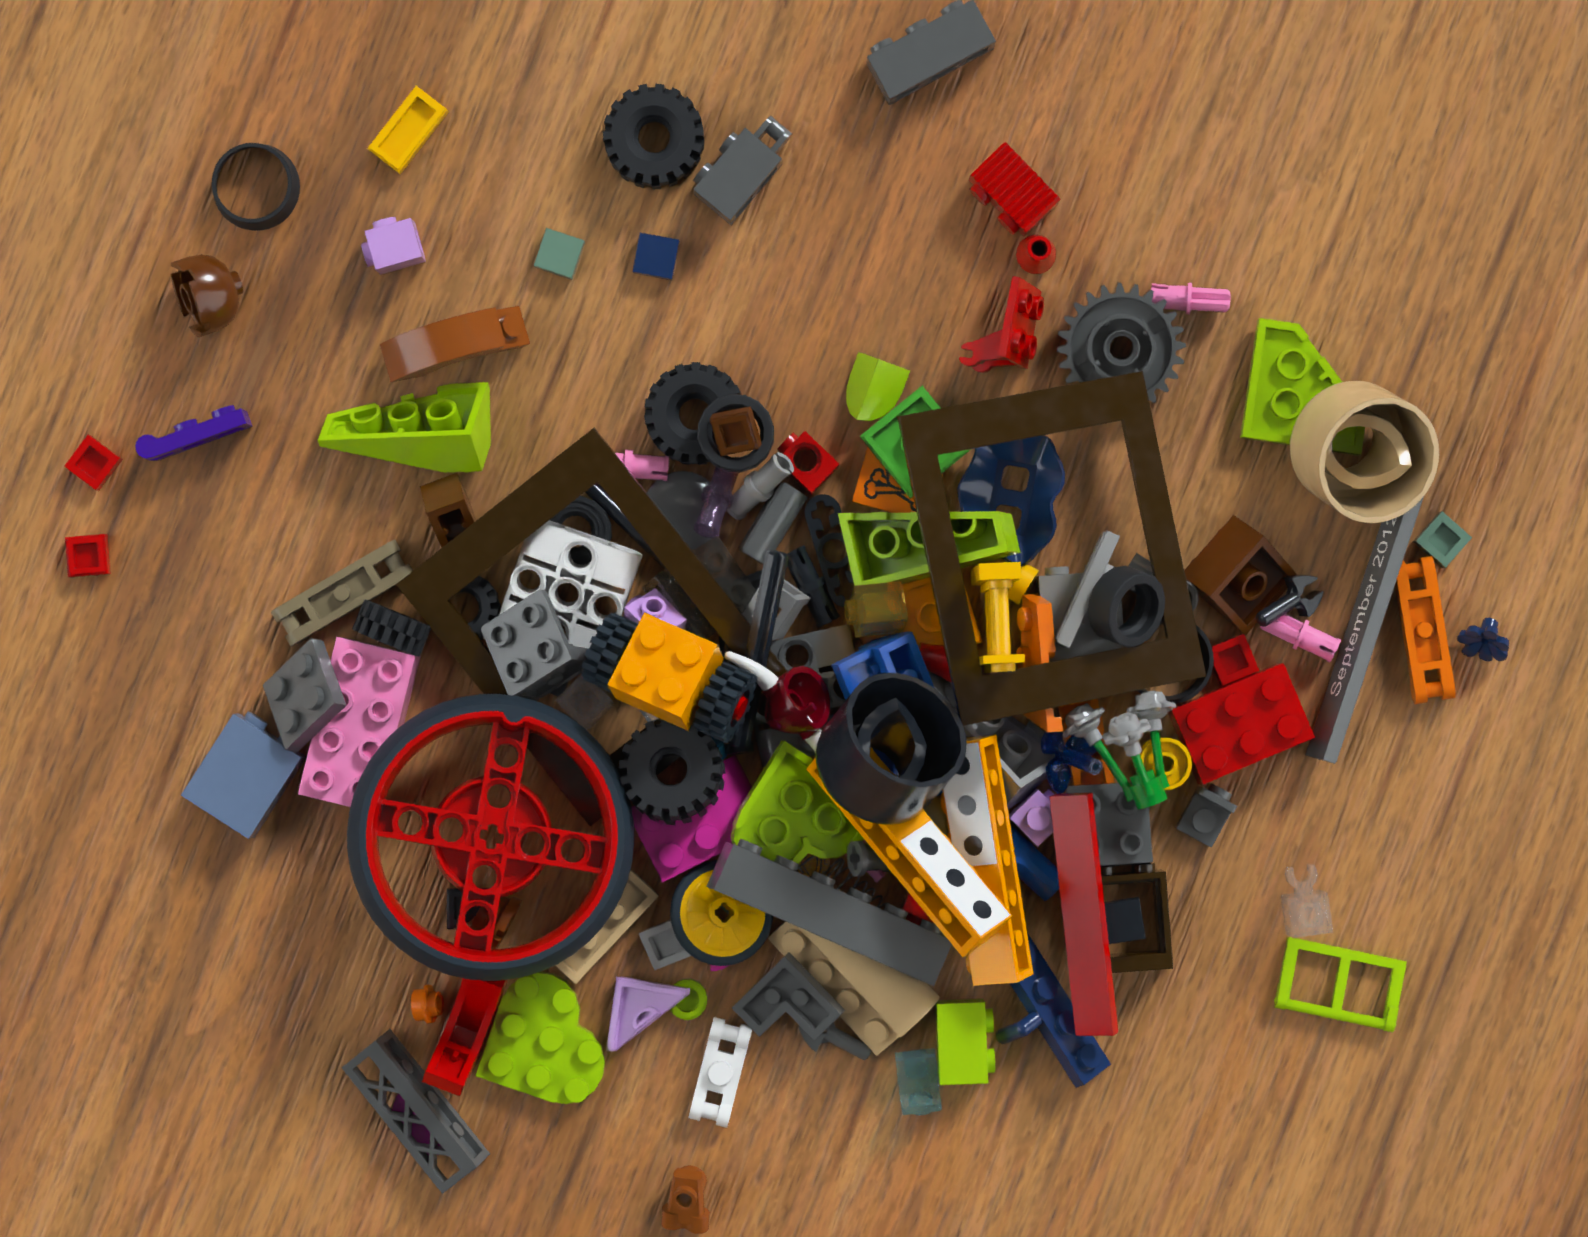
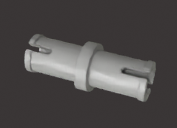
[724,452,794,520]

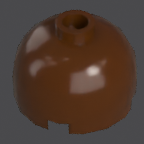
[171,254,243,337]

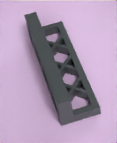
[342,1029,490,1194]

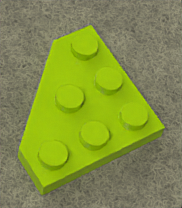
[1240,318,1365,456]

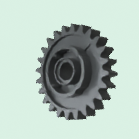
[1056,282,1186,403]

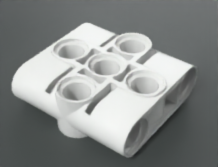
[498,520,643,648]

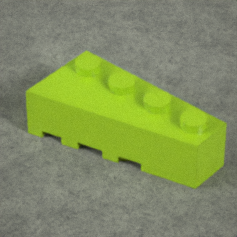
[838,511,1021,592]

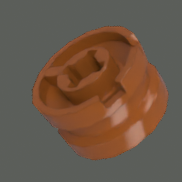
[470,896,522,949]

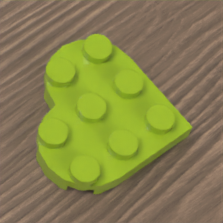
[731,741,864,864]
[476,972,605,1104]

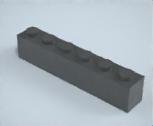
[706,838,952,986]

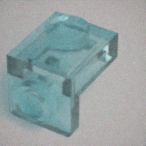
[895,1048,942,1115]

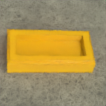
[367,86,449,175]

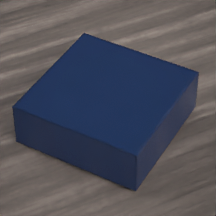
[632,233,680,281]

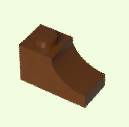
[420,473,476,547]

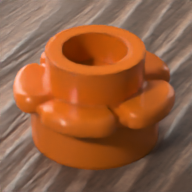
[411,984,444,1024]

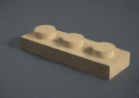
[556,869,659,984]

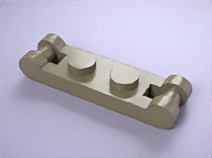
[271,540,413,647]

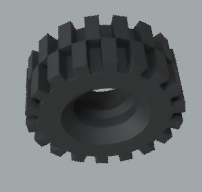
[603,83,704,190]
[644,362,741,465]
[619,719,726,825]

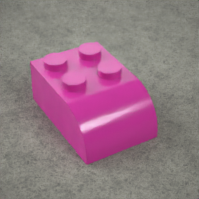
[631,755,752,882]

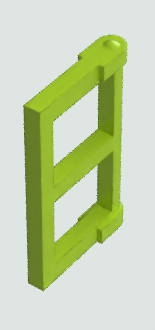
[1274,937,1407,1033]

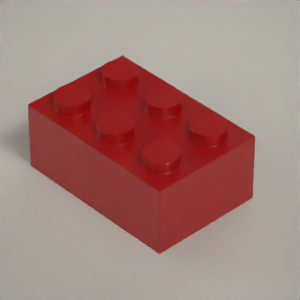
[1167,663,1315,785]

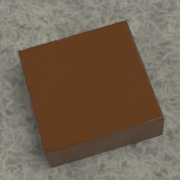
[710,406,762,456]

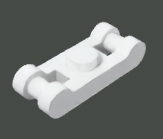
[688,1017,752,1128]

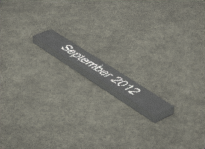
[1305,497,1424,764]

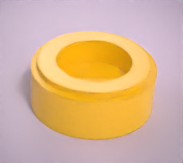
[1008,564,1039,605]

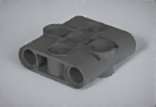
[754,624,856,767]

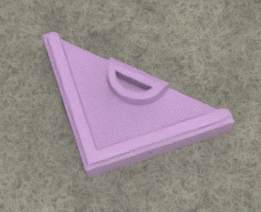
[606,976,690,1052]

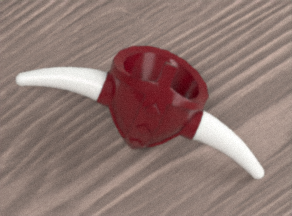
[724,651,830,754]

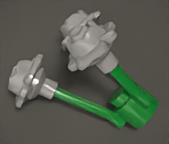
[1062,691,1176,810]

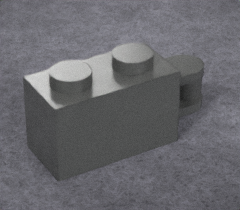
[693,116,792,225]

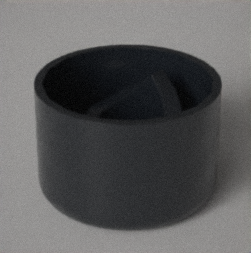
[816,673,967,825]

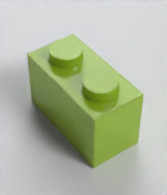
[935,999,995,1085]

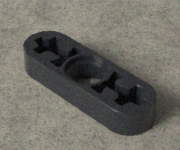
[805,494,864,607]

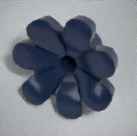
[1457,618,1509,661]

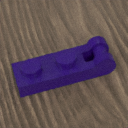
[135,405,253,461]

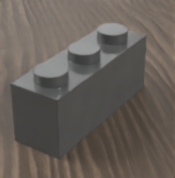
[866,0,996,105]

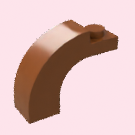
[380,306,530,383]

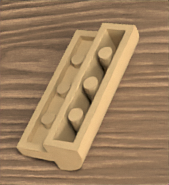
[768,884,940,1056]

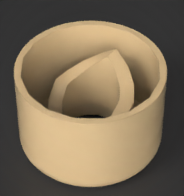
[1290,381,1439,523]

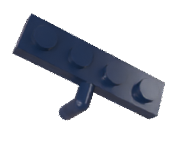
[996,932,1111,1088]

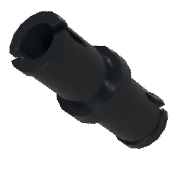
[787,545,840,628]

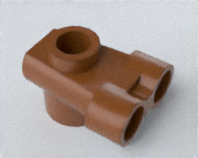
[661,1165,710,1234]

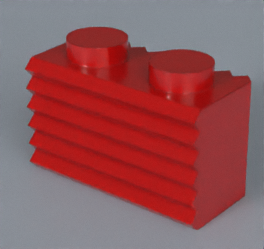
[969,142,1061,237]

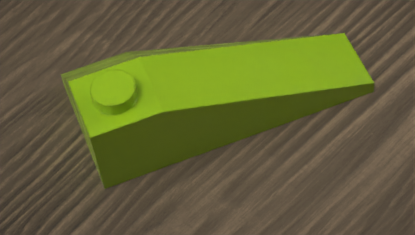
[318,382,491,473]

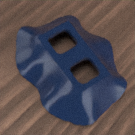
[957,435,1065,566]

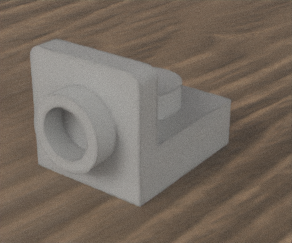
[639,920,691,971]

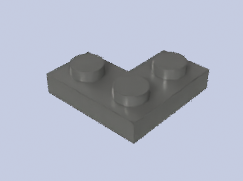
[732,952,845,1040]

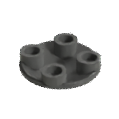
[647,471,723,550]

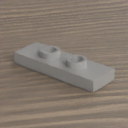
[1055,530,1120,648]

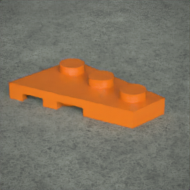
[1016,594,1063,733]

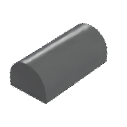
[738,482,808,564]

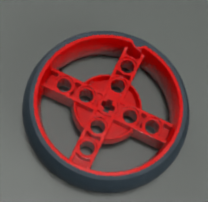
[347,694,634,981]

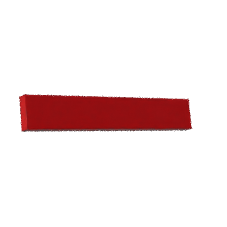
[1049,792,1118,1036]

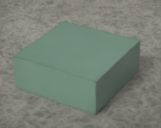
[534,228,585,280]
[1413,511,1472,568]

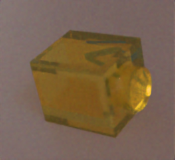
[845,581,908,637]

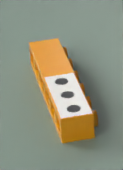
[941,734,1034,986]
[806,747,1012,957]

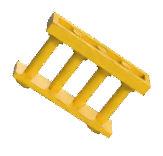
[970,562,1025,673]

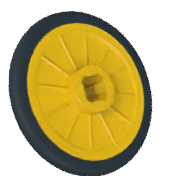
[670,860,773,966]

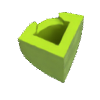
[846,352,910,421]

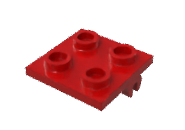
[959,276,1044,373]

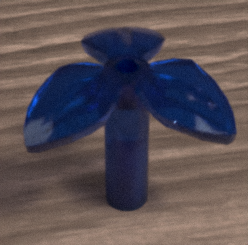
[1040,732,1103,794]

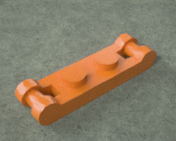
[1395,556,1456,704]

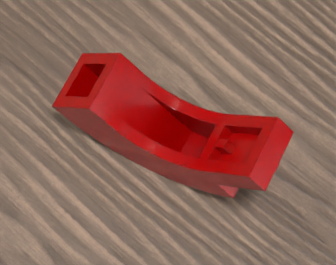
[422,978,508,1096]

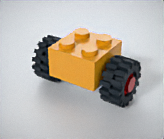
[581,613,757,743]

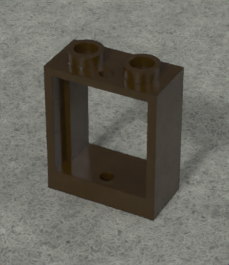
[1100,863,1173,973]

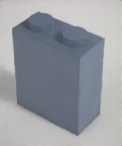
[181,711,307,839]

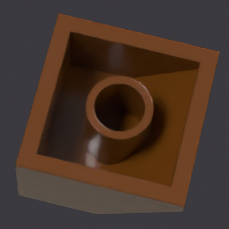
[1184,515,1297,636]

